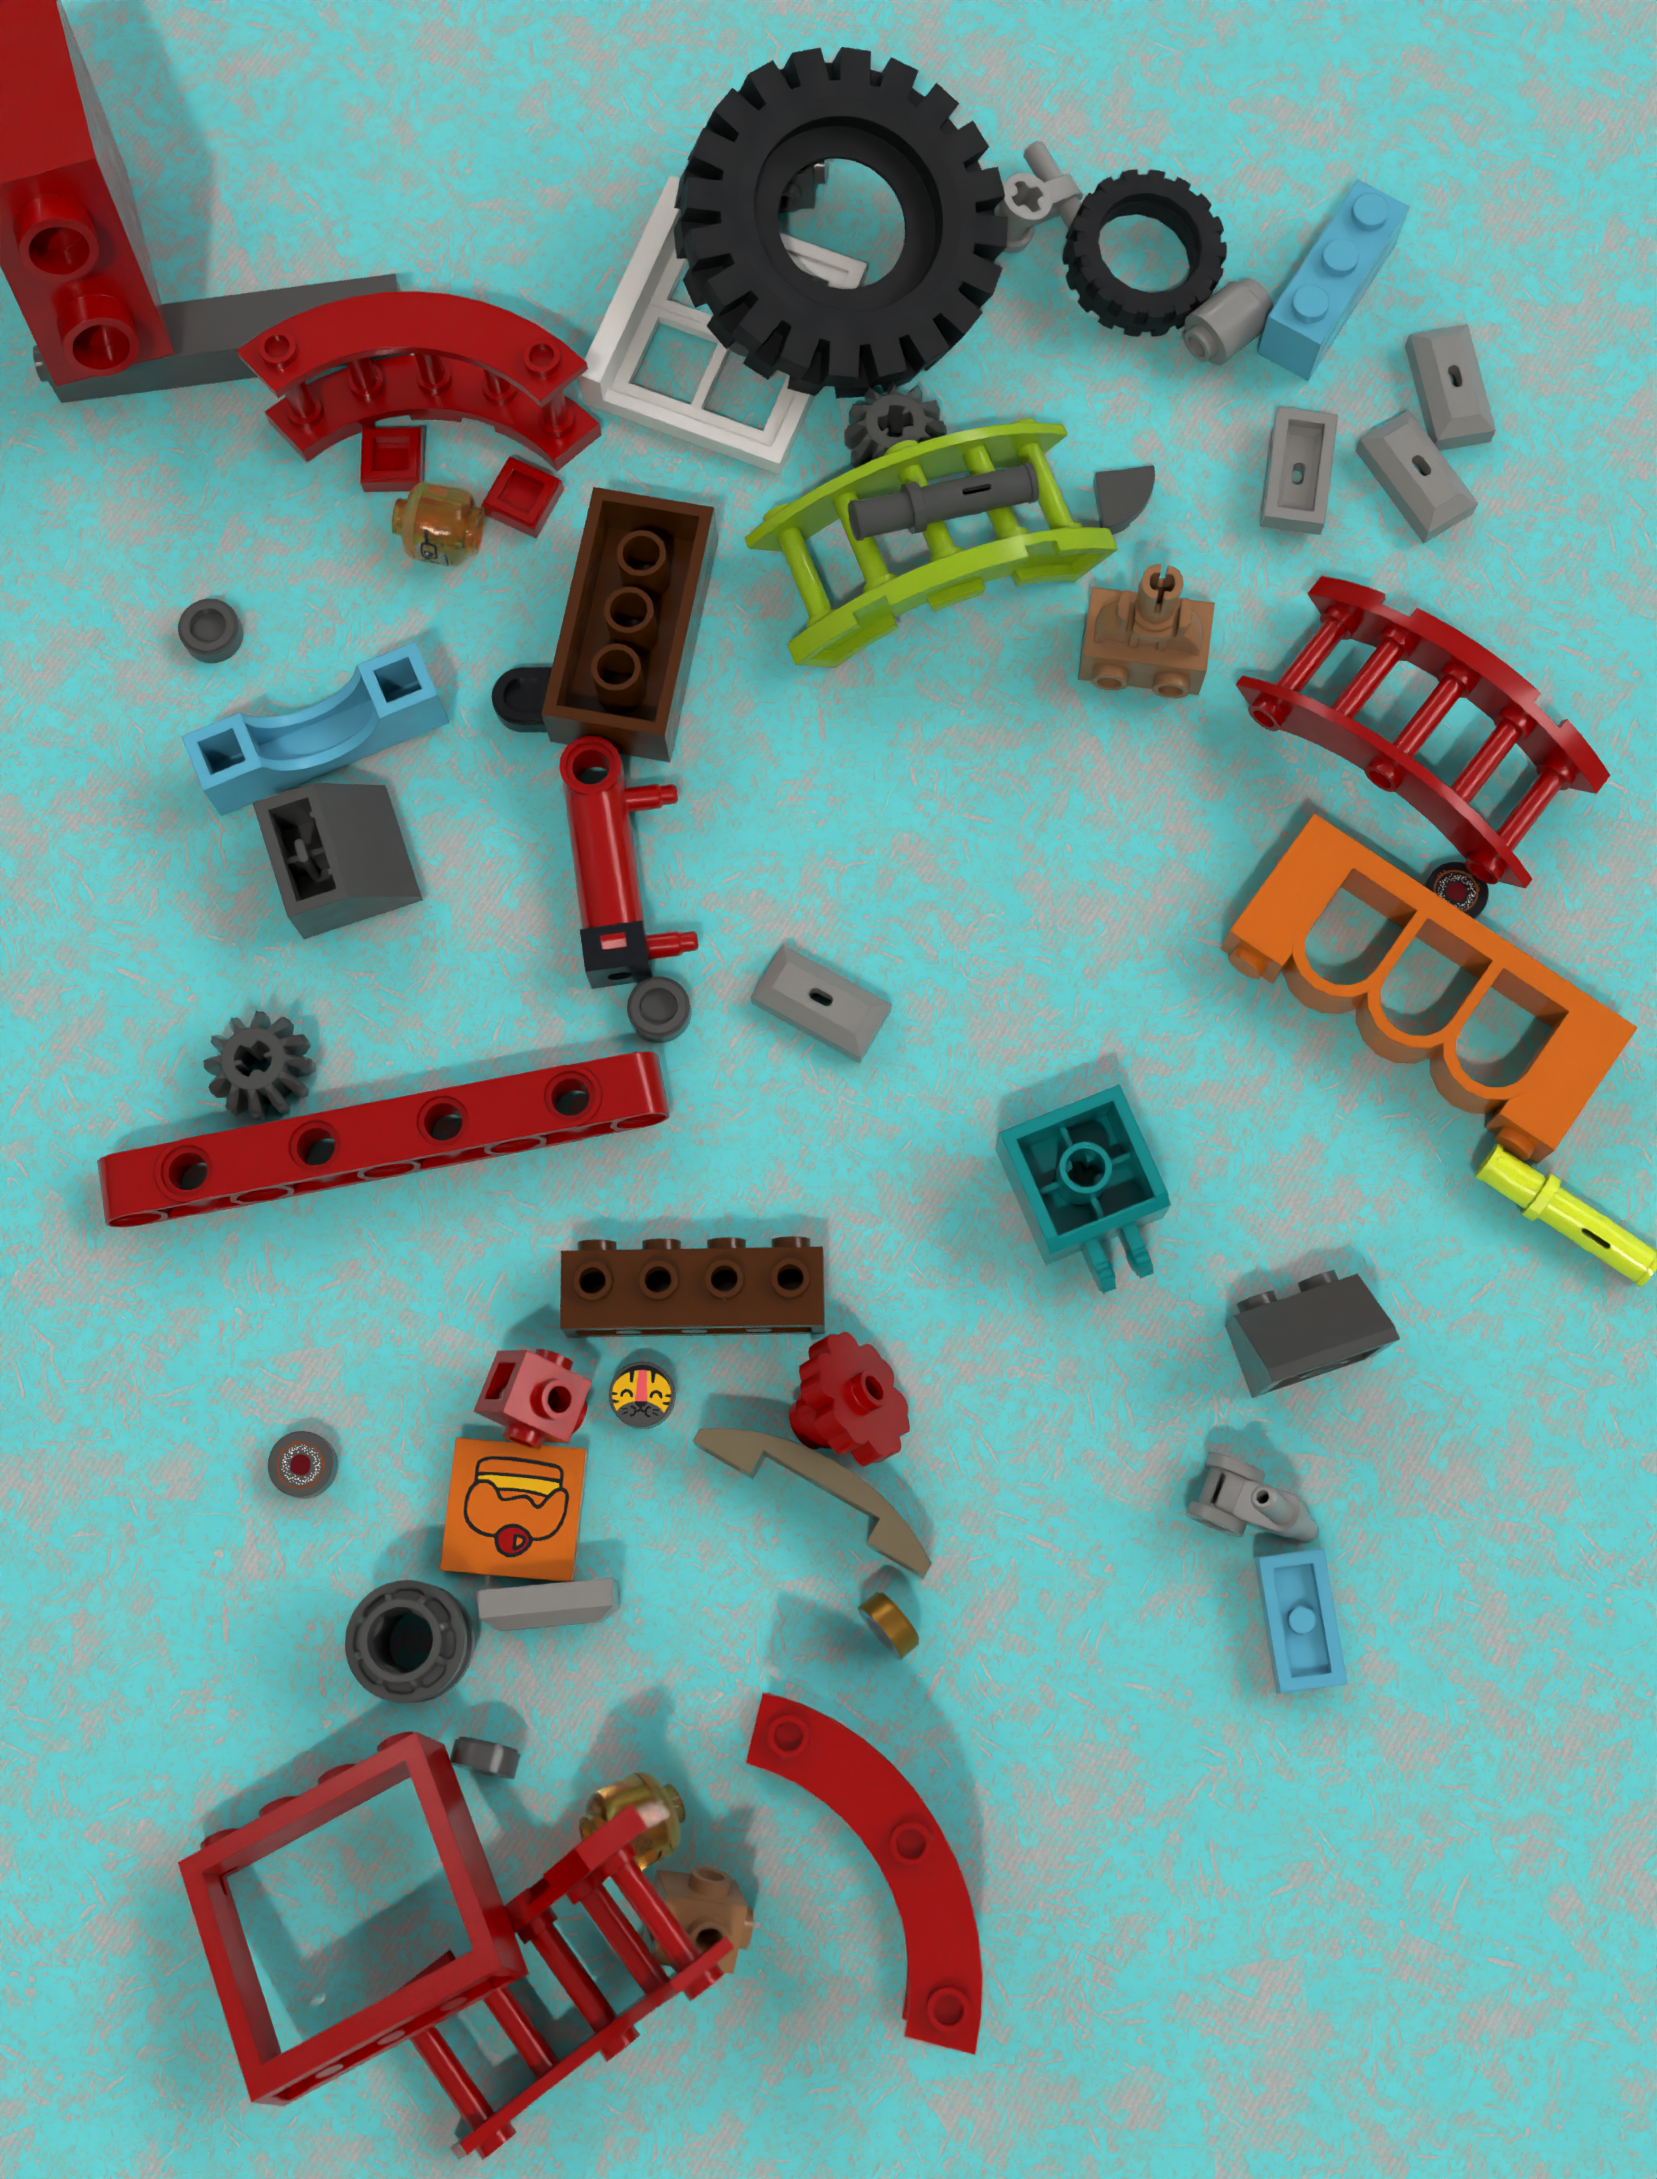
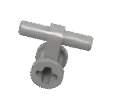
[994,141,1101,253]
[1186,1452,1318,1543]

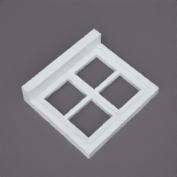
[578,175,868,475]

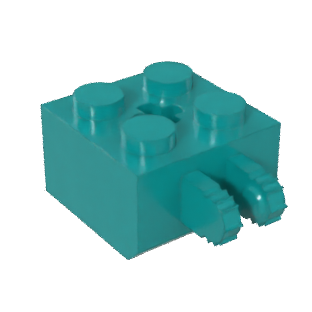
[995,1084,1171,1294]

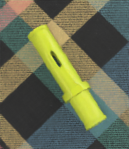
[1474,1143,1657,1287]

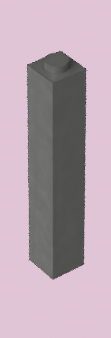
[33,273,411,403]

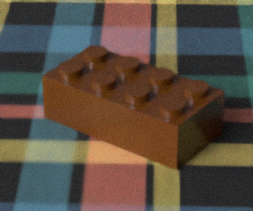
[542,487,718,763]

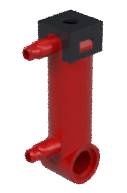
[559,736,699,989]

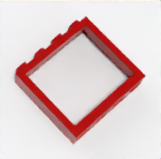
[178,1731,529,2106]

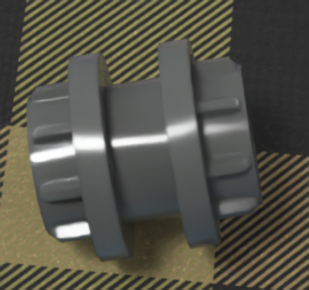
[345,1580,475,1703]

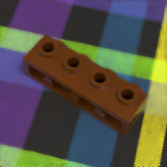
[560,1236,825,1338]

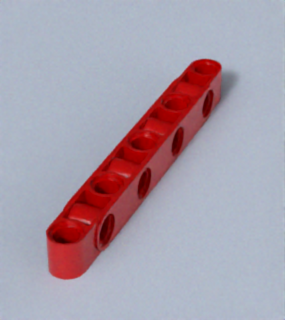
[97,1052,670,1228]

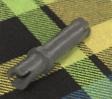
[848,462,1039,541]

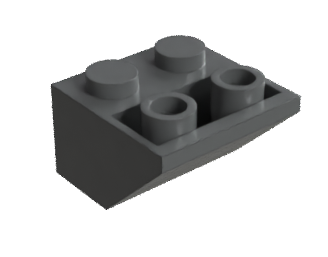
[253,783,423,939]

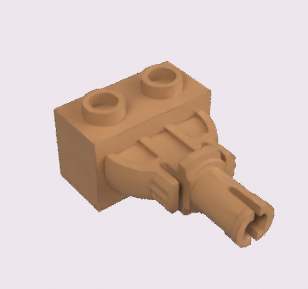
[1078,564,1215,698]

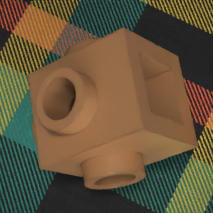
[642,1867,753,1974]

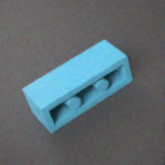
[1257,179,1410,381]

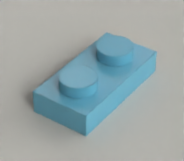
[1254,1548,1348,1693]

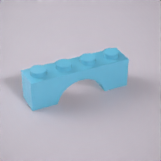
[181,641,450,816]

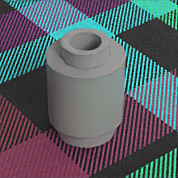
[1184,278,1274,365]

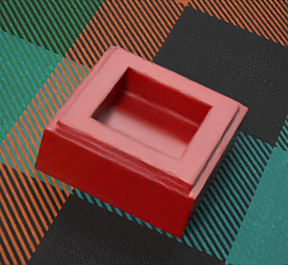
[360,427,425,492]
[481,456,564,539]

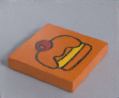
[440,1437,588,1582]

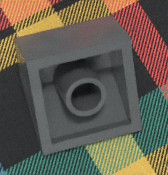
[1225,1270,1400,1398]

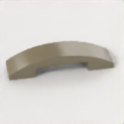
[693,1428,931,1579]

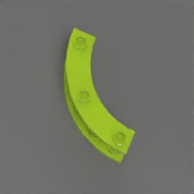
[744,418,1118,668]

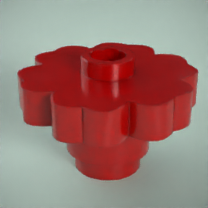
[789,1332,910,1467]

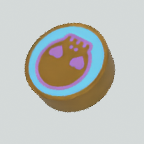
[858,1592,919,1660]

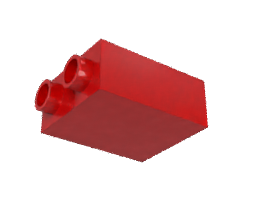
[0,0,174,387]

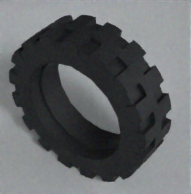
[1063,169,1227,337]

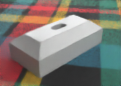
[1405,324,1496,451]
[1260,406,1338,535]
[1355,411,1478,543]
[751,944,892,1063]
[477,1578,620,1631]

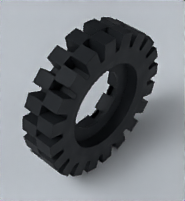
[673,47,1008,398]

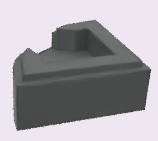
[1093,466,1155,535]

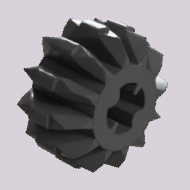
[844,381,947,469]
[203,1011,316,1121]

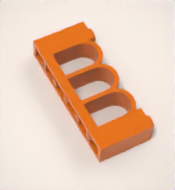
[1221,813,1638,1163]

